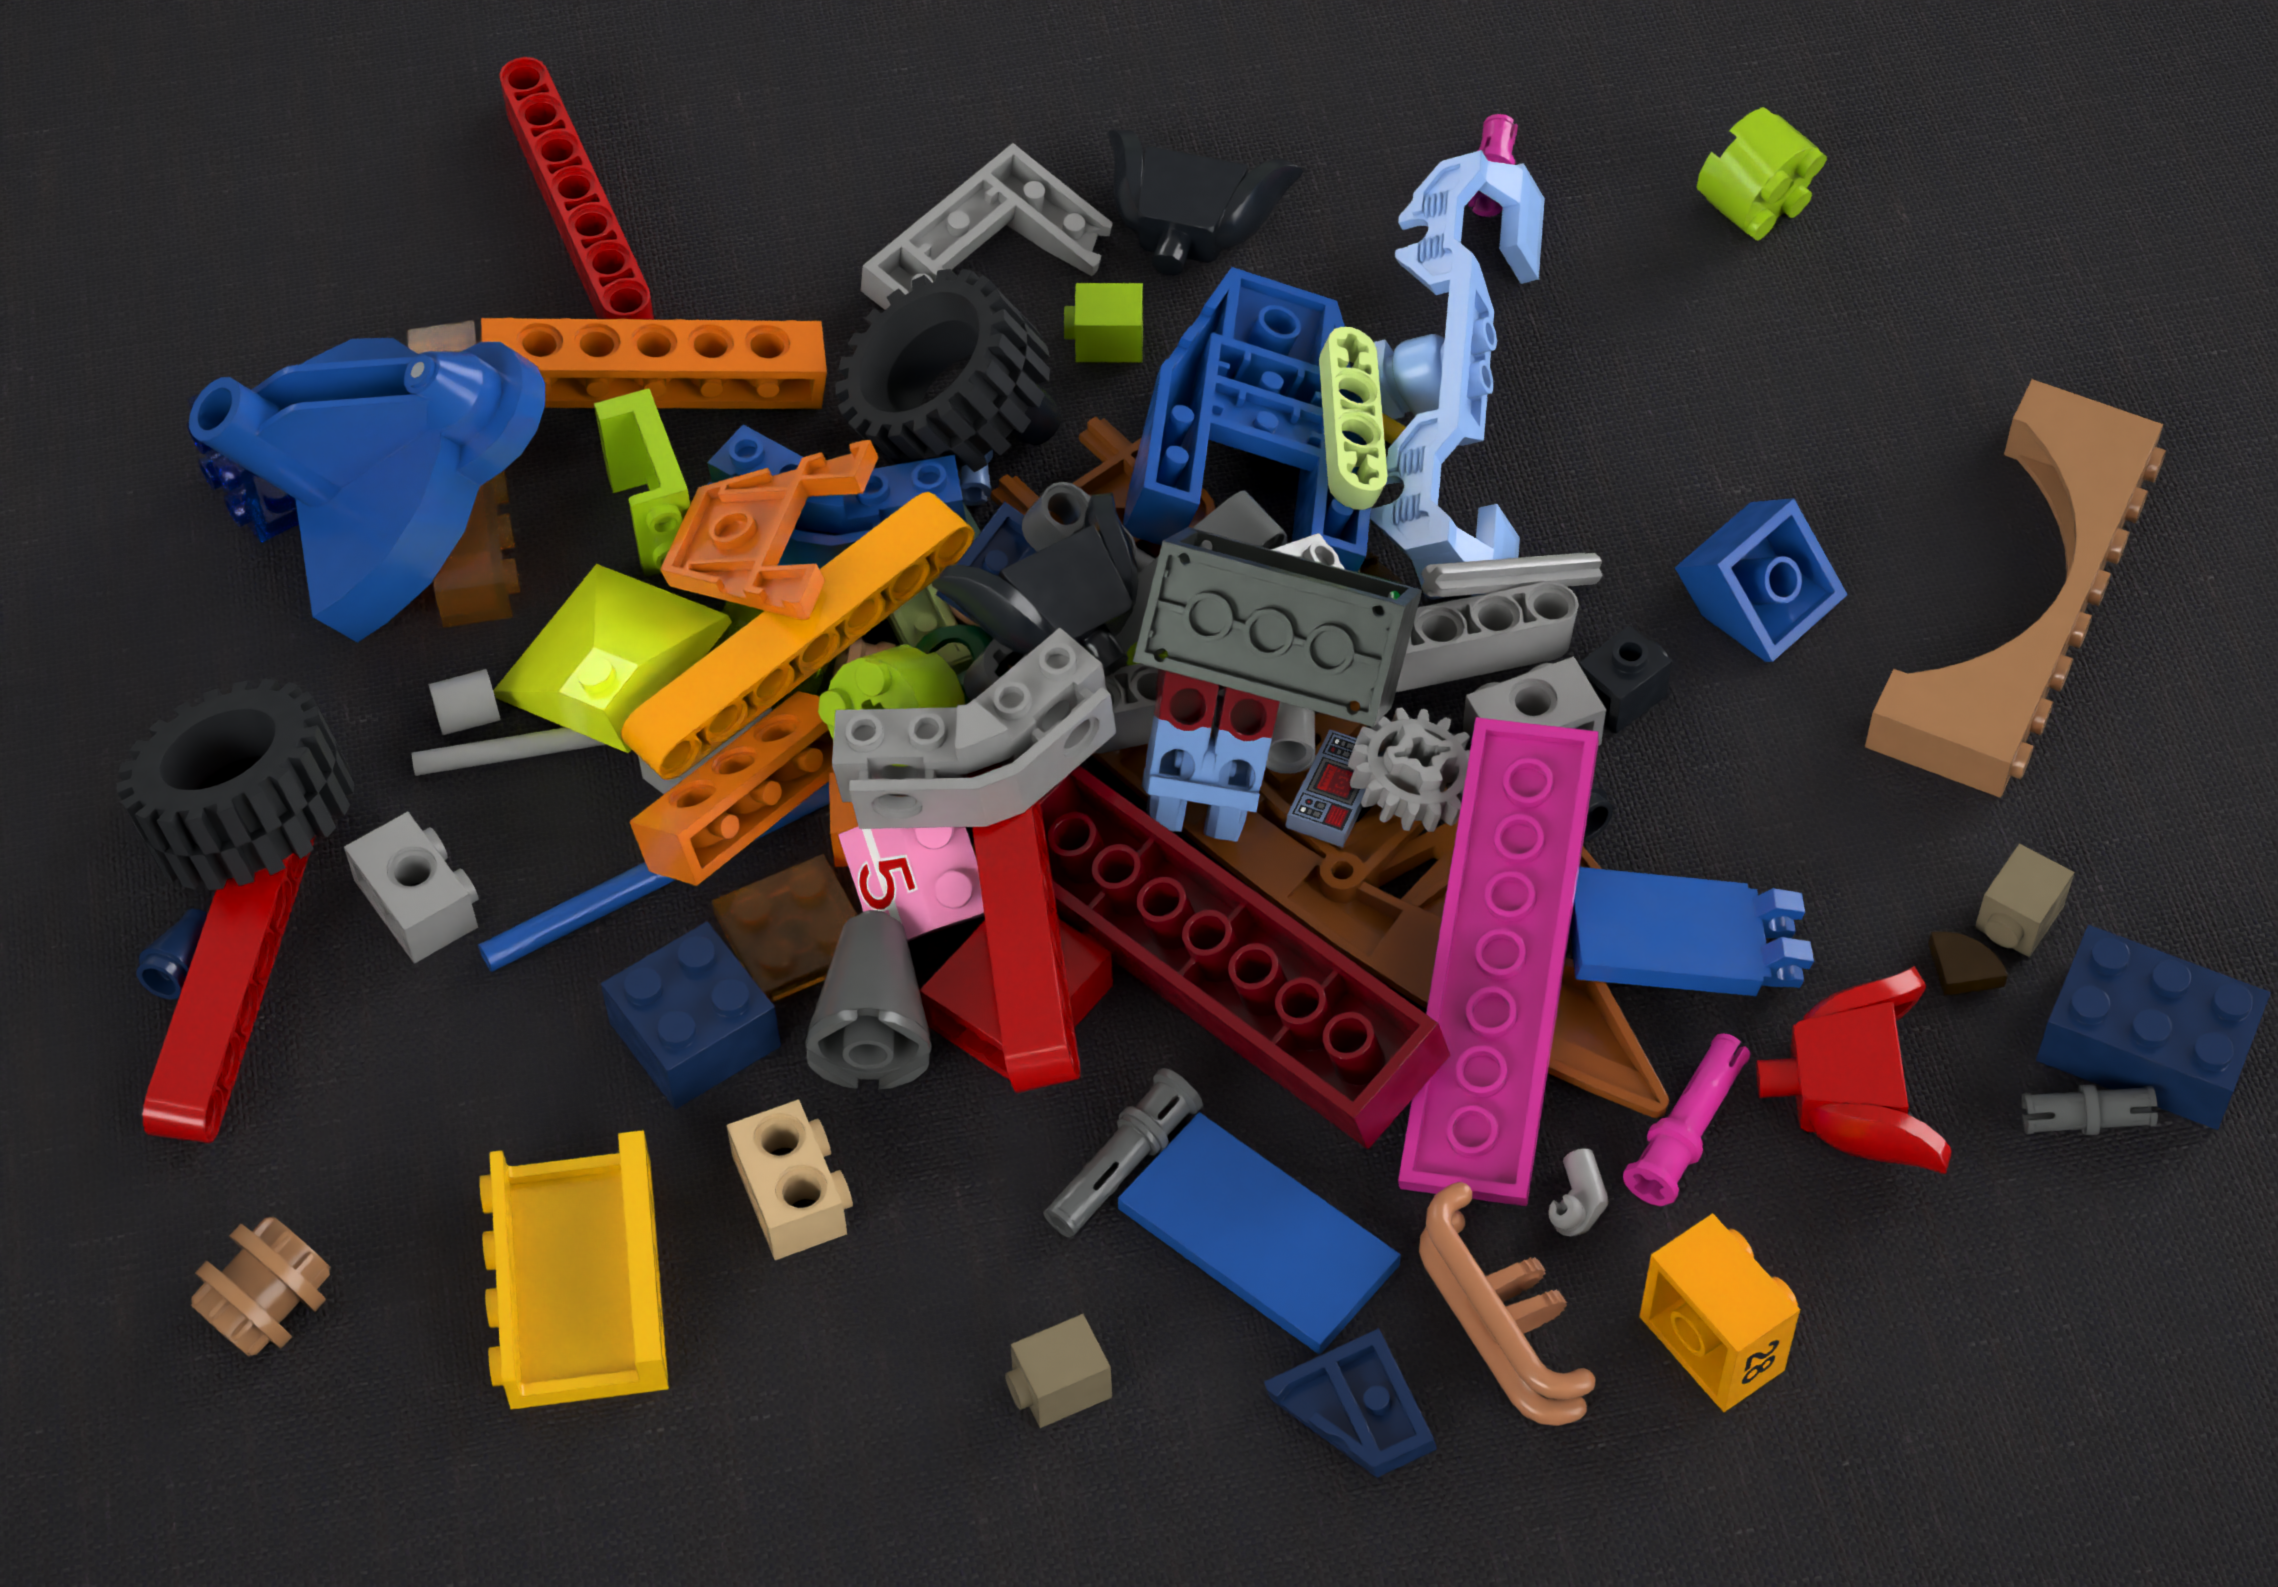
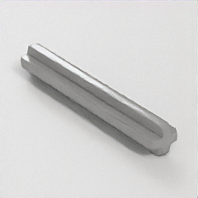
[1421,553,1603,597]

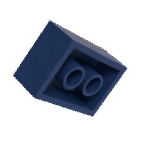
[2036,925,2271,1130]

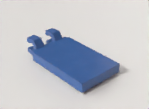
[1570,867,1814,996]

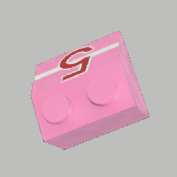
[838,826,984,942]

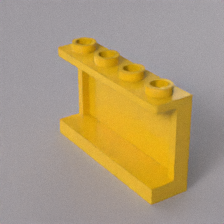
[480,1130,669,1410]

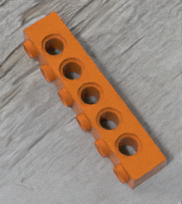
[480,318,827,409]

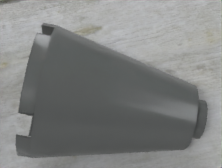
[805,910,932,1089]

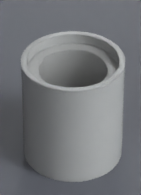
[428,669,500,736]
[1266,702,1315,774]

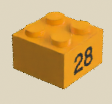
[1639,1213,1800,1412]

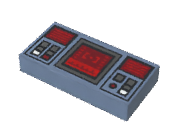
[1286,730,1386,847]

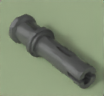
[1043,1068,1203,1237]

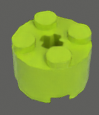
[1696,107,1827,241]
[818,644,965,767]

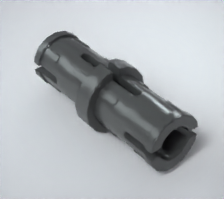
[2021,1085,2158,1135]

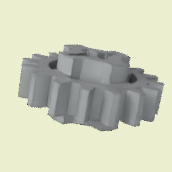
[1348,708,1470,832]

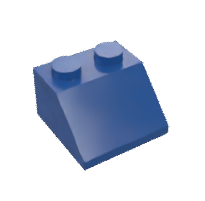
[1675,498,1848,662]

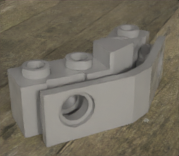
[832,628,1116,829]

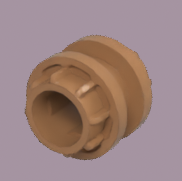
[191,1216,330,1357]

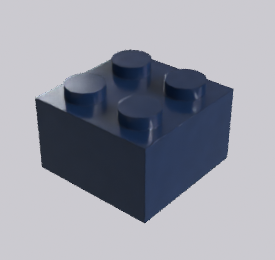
[601,921,781,1110]

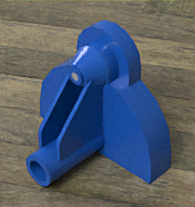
[189,338,545,643]

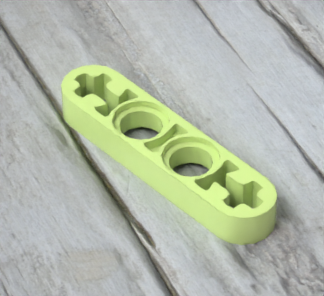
[1319,327,1388,510]

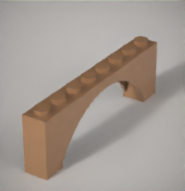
[1865,379,2166,798]

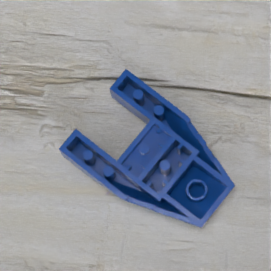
[1123,267,1371,572]

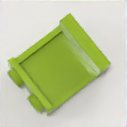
[594,388,690,576]

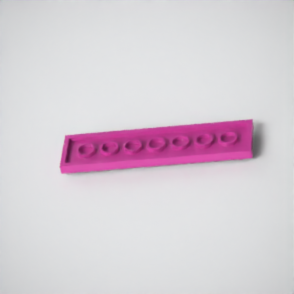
[1398,717,1599,1206]

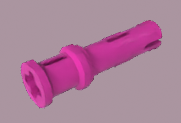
[1623,1033,1751,1207]

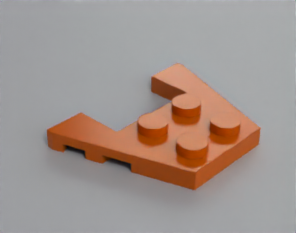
[660,440,878,620]

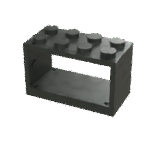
[1133,527,1422,727]

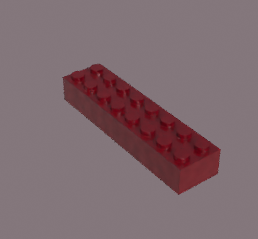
[1040,766,1451,1149]

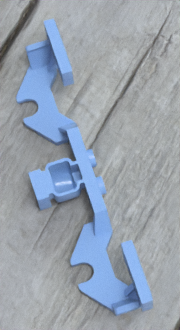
[1370,150,1545,600]

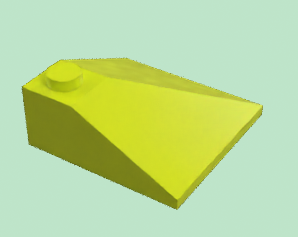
[493,564,732,753]

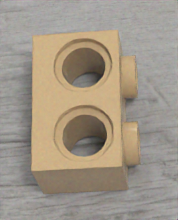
[727,1099,853,1260]

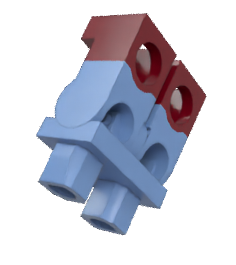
[1141,669,1280,842]

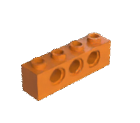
[629,691,834,886]

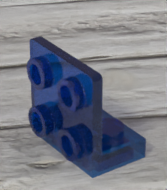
[186,394,299,543]

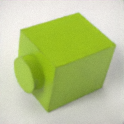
[1064,283,1143,362]

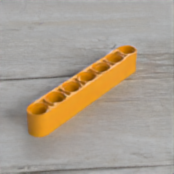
[621,492,975,780]

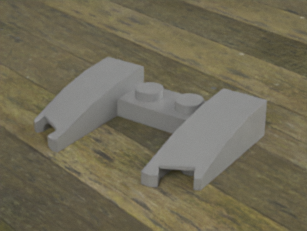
[861,143,1113,310]

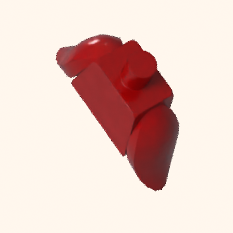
[1756,966,1952,1174]

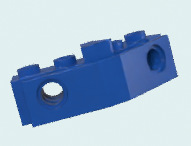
[707,425,966,569]

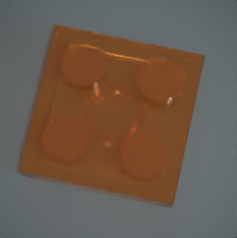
[712,854,857,1003]

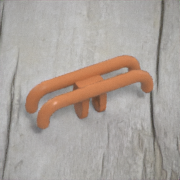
[1419,1182,1595,1426]

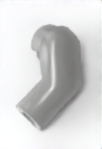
[1548,1149,1609,1236]

